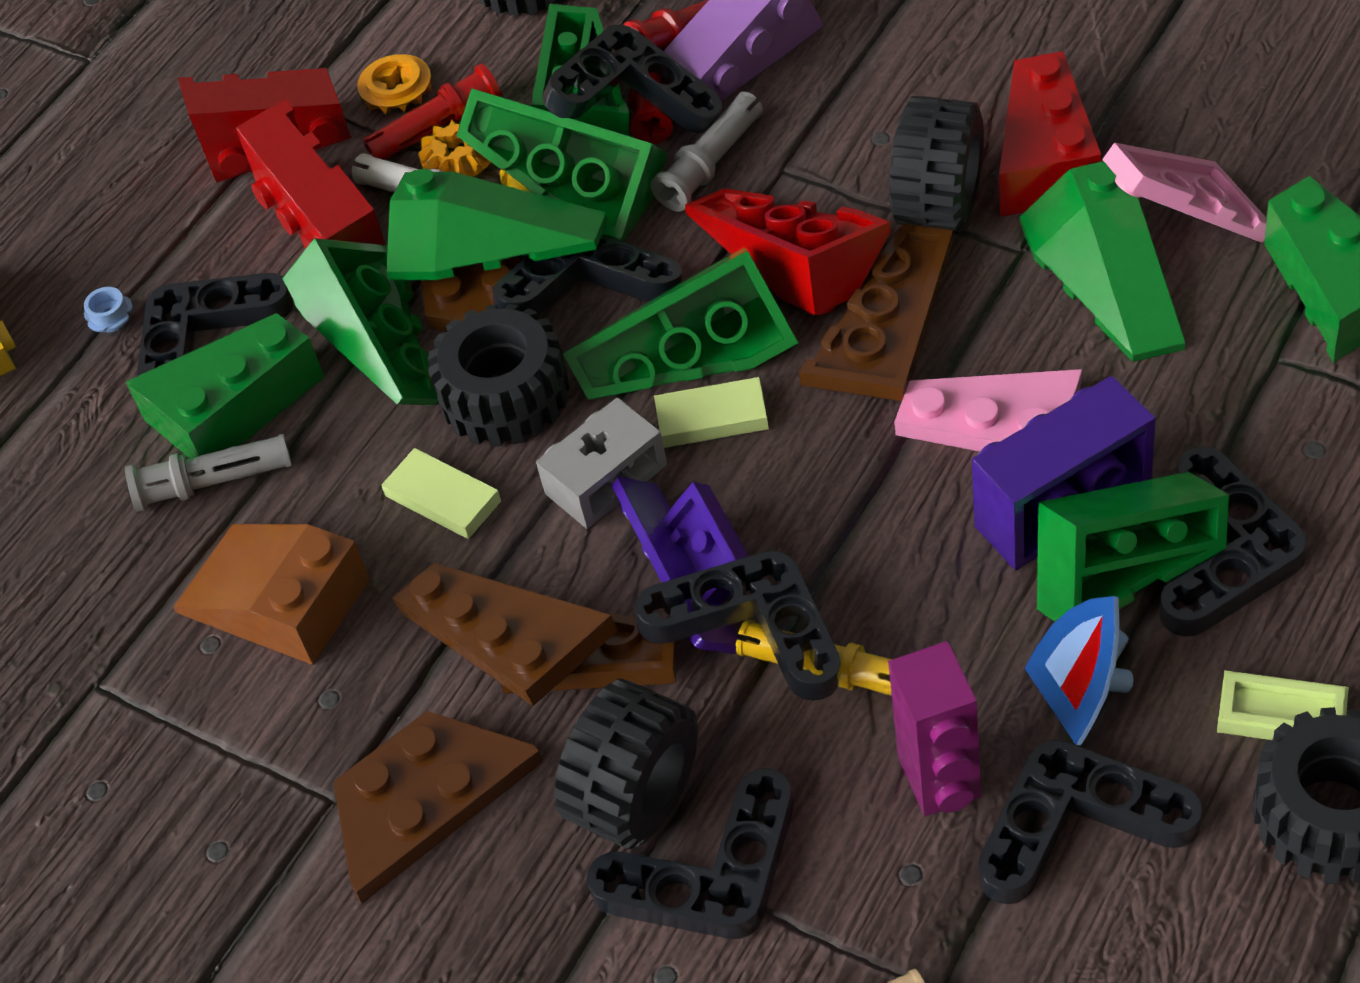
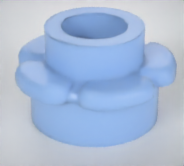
[84,287,133,333]

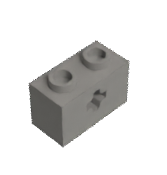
[536,398,667,529]

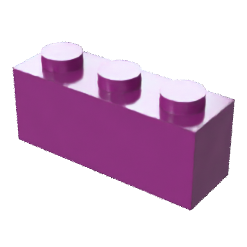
[888,641,981,817]

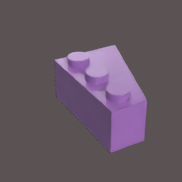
[663,0,824,101]

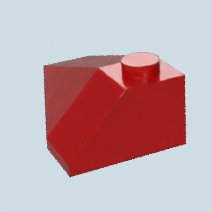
[685,188,891,315]

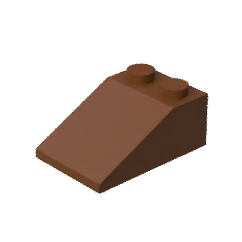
[174,524,370,665]

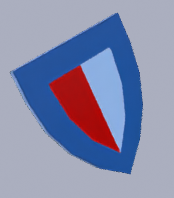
[1024,596,1133,746]

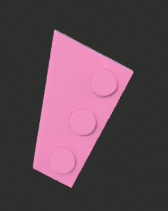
[1103,143,1267,243]
[894,369,1082,452]

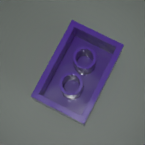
[972,375,1156,571]

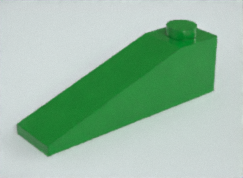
[456,88,668,241]
[1020,161,1185,362]
[387,169,608,280]
[282,238,438,405]
[562,247,798,400]

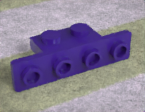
[612,476,748,654]

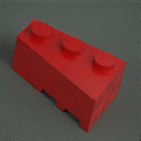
[999,51,1101,217]
[177,68,351,183]
[236,99,385,249]

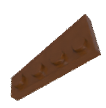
[799,223,954,401]
[393,563,618,706]

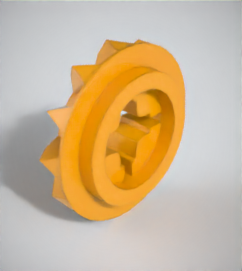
[357,54,432,115]
[418,119,491,177]

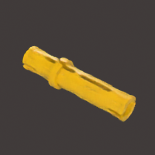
[736,619,893,696]

